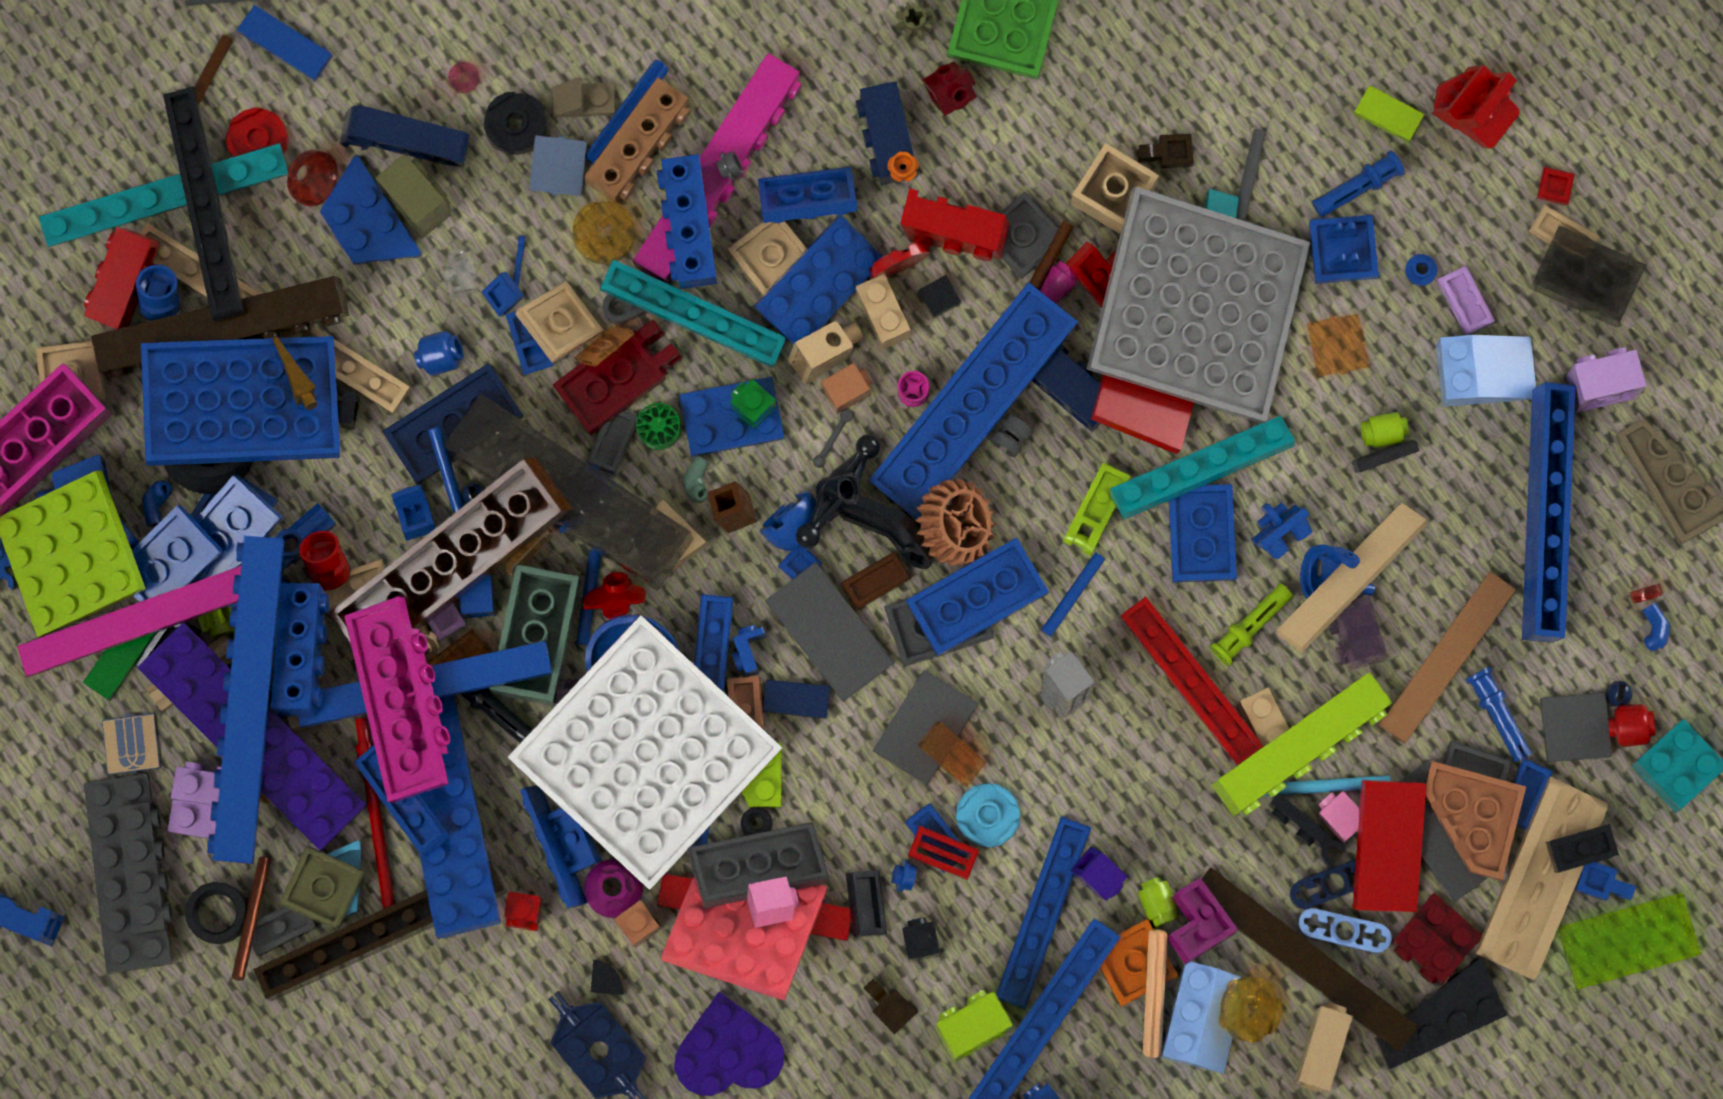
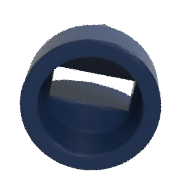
[461,482,485,505]
[1606,681,1633,707]

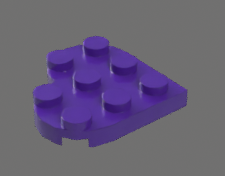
[674,992,785,1096]

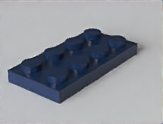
[382,363,524,485]

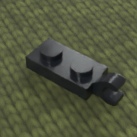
[1268,793,1346,867]

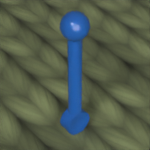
[513,235,526,287]

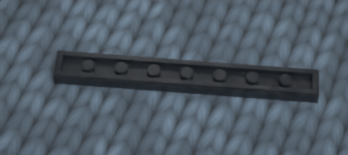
[163,86,245,322]

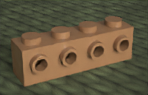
[584,77,690,205]

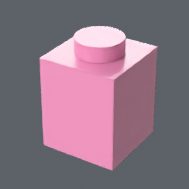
[1317,791,1360,844]
[747,877,799,928]

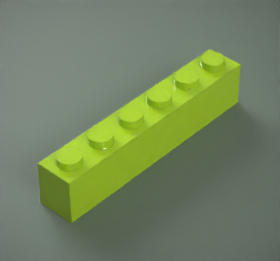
[1211,672,1392,816]

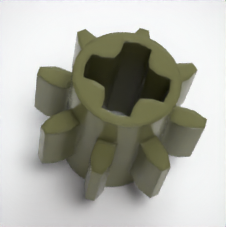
[896,2,933,41]

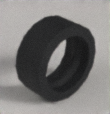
[185,882,248,945]

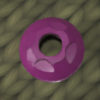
[584,859,643,918]

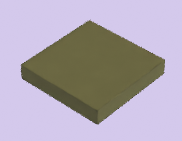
[279,845,366,931]

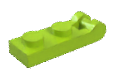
[1063,463,1131,556]

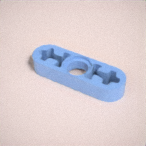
[1298,908,1392,953]

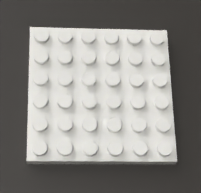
[508,615,782,890]

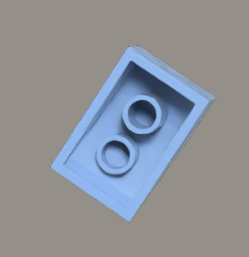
[1436,335,1536,407]

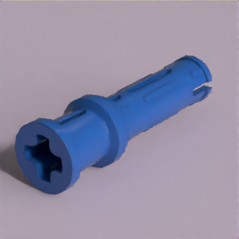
[1312,150,1405,218]
[1465,666,1533,763]

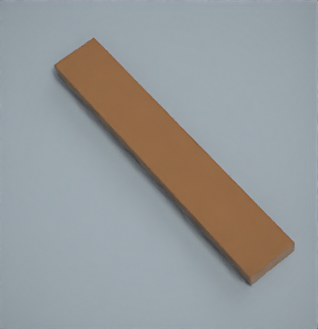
[1378,571,1516,744]

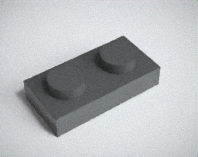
[252,907,317,957]

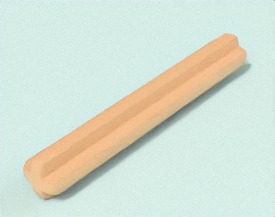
[1143,930,1168,1058]

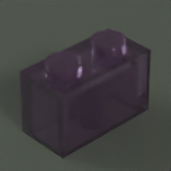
[1328,596,1388,672]

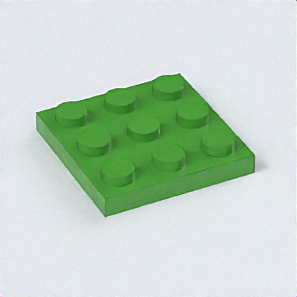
[947,0,1059,80]

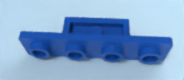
[520,785,602,908]

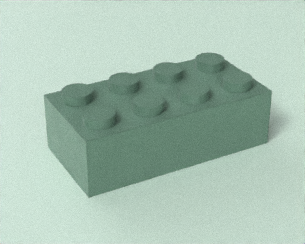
[490,564,582,707]

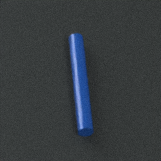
[428,426,464,514]
[576,550,602,646]
[1041,552,1105,637]

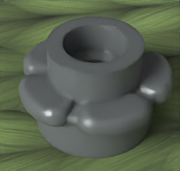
[717,151,743,181]

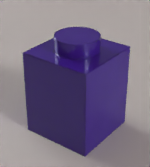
[1070,847,1128,901]

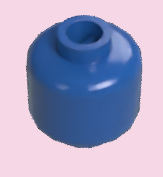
[414,331,464,376]

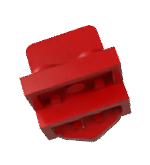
[1432,65,1520,149]

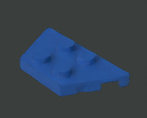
[319,155,422,265]

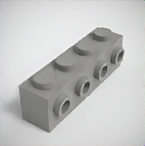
[1040,651,1095,719]

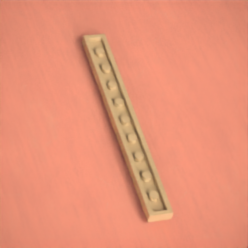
[140,223,411,415]

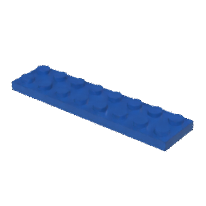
[868,282,1079,519]
[419,695,501,939]

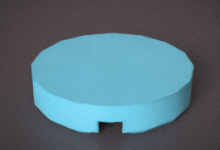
[956,784,1020,848]

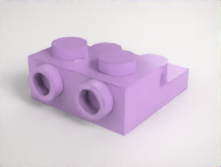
[167,762,221,838]

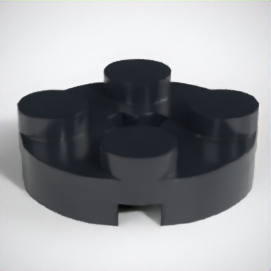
[484,92,547,155]

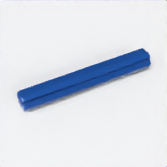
[585,59,668,164]

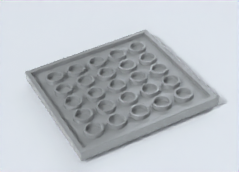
[1087,186,1310,423]

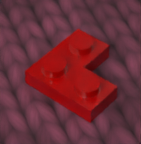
[1065,242,1116,308]

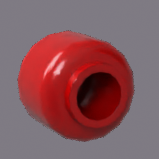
[1608,704,1656,747]

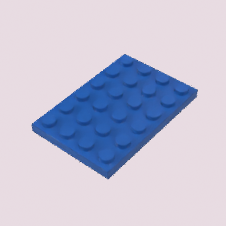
[141,336,340,466]

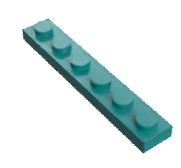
[599,259,787,368]
[1110,415,1295,520]

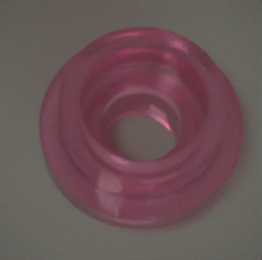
[448,62,480,93]

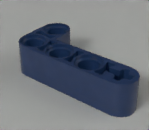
[339,105,470,167]

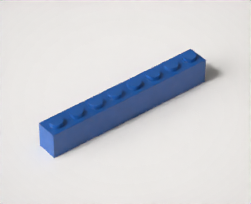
[1522,382,1576,643]

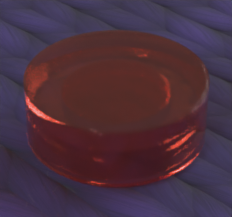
[1629,583,1664,604]

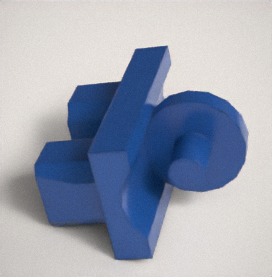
[1251,502,1313,559]

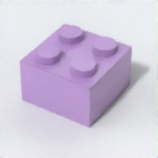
[1565,348,1646,413]

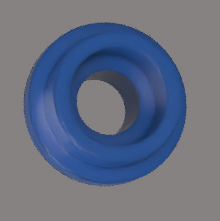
[1405,254,1437,286]
[891,860,917,892]

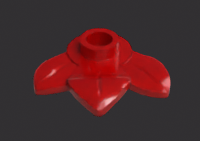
[583,572,646,619]

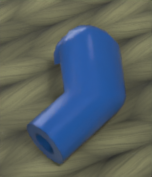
[142,480,172,527]

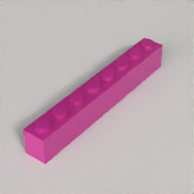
[633,53,802,284]

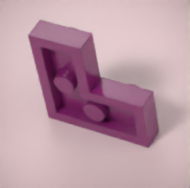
[1167,878,1238,965]

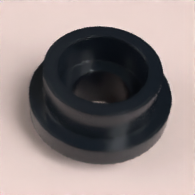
[740,807,773,836]

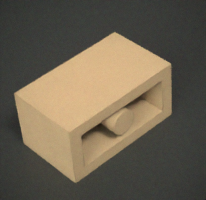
[856,274,911,350]

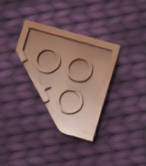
[1425,761,1526,881]

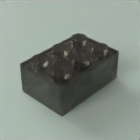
[1529,225,1646,327]

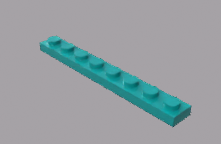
[39,144,290,247]

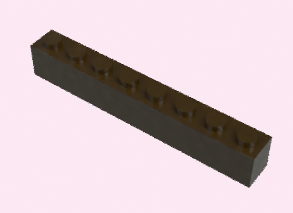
[91,276,349,379]
[253,860,508,1002]

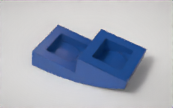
[505,311,554,375]

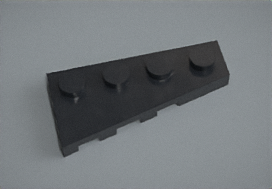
[1375,955,1507,1069]

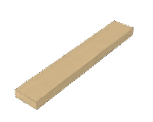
[1277,503,1426,653]

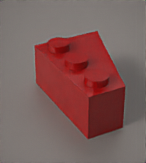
[900,188,1010,261]

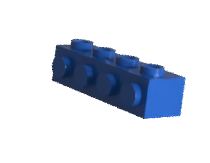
[657,154,717,289]
[271,583,329,717]

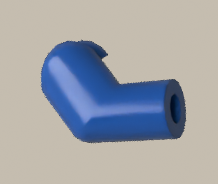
[1642,602,1670,651]

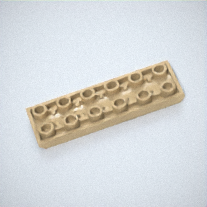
[1475,777,1608,980]

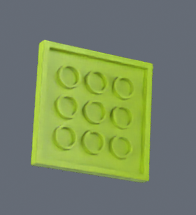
[0,471,146,638]

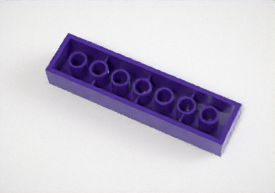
[137,622,367,851]

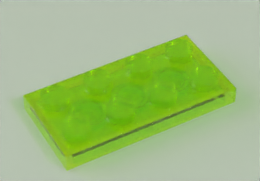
[1557,892,1702,990]

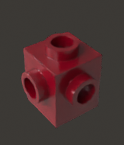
[922,61,977,116]

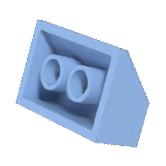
[1161,962,1247,1074]

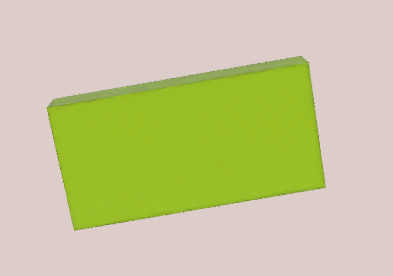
[1354,85,1425,143]

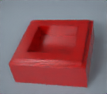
[1536,167,1575,205]

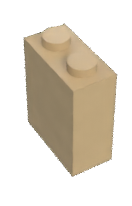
[1293,1003,1353,1094]

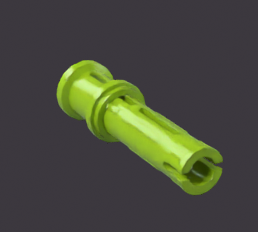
[1209,583,1293,667]

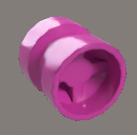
[898,371,929,407]

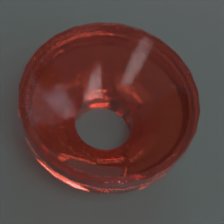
[287,149,338,207]

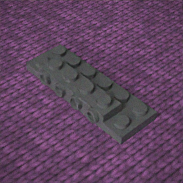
[84,773,173,974]

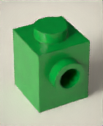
[730,379,776,430]

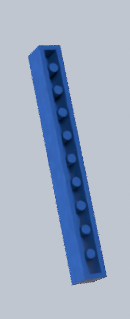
[207,535,285,864]

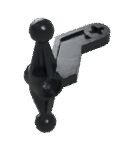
[795,434,936,569]

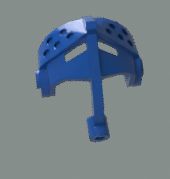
[1300,544,1375,599]

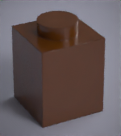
[707,481,757,533]

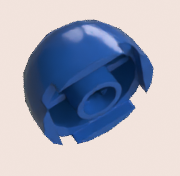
[759,490,817,551]

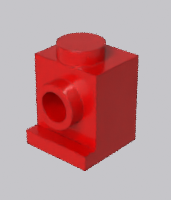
[504,891,543,931]

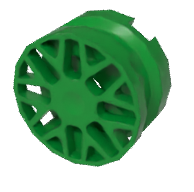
[636,403,681,450]

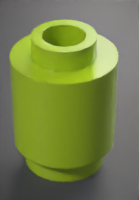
[1360,412,1409,448]
[1137,877,1179,928]

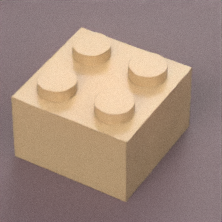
[1071,143,1159,234]

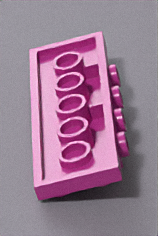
[344,597,450,802]

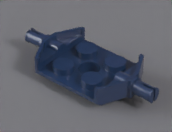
[548,991,647,1099]

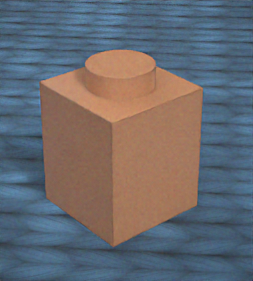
[821,363,872,414]
[614,900,661,948]

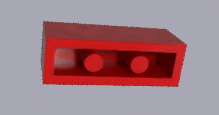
[84,227,160,329]

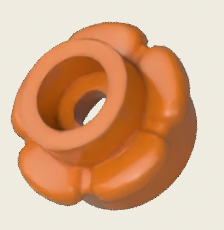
[887,151,919,182]

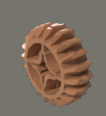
[915,479,997,566]

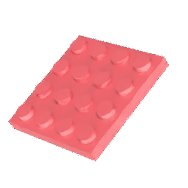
[661,876,827,1001]

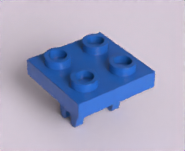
[1309,215,1379,284]

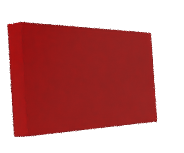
[1352,780,1427,912]

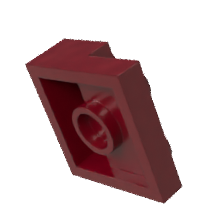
[1391,893,1483,985]

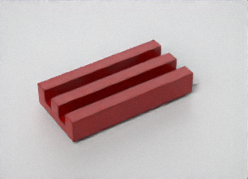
[908,826,980,881]

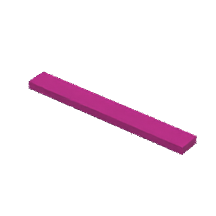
[17,566,241,677]

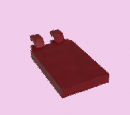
[552,319,683,436]

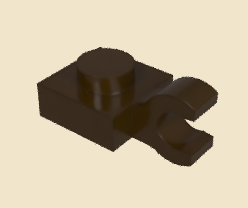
[1137,133,1194,169]
[863,979,918,1035]

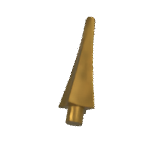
[273,336,318,410]

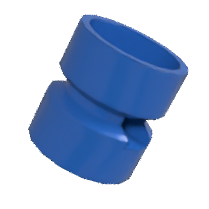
[136,265,180,321]

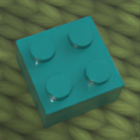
[1631,718,1723,813]

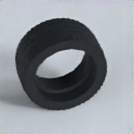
[164,462,253,494]

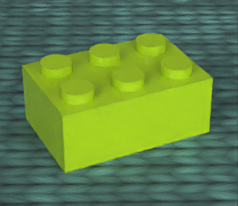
[935,990,1013,1063]

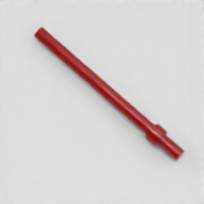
[355,718,395,909]

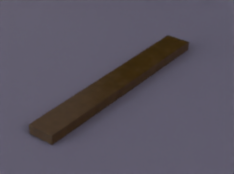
[1202,867,1418,1053]

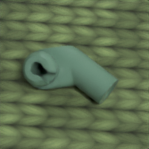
[682,455,710,503]

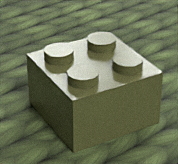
[375,154,451,239]

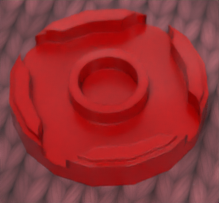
[225,107,289,157]
[869,241,930,278]

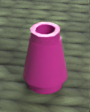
[1040,261,1078,304]

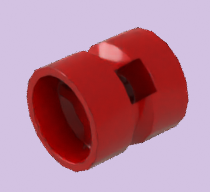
[299,531,351,591]

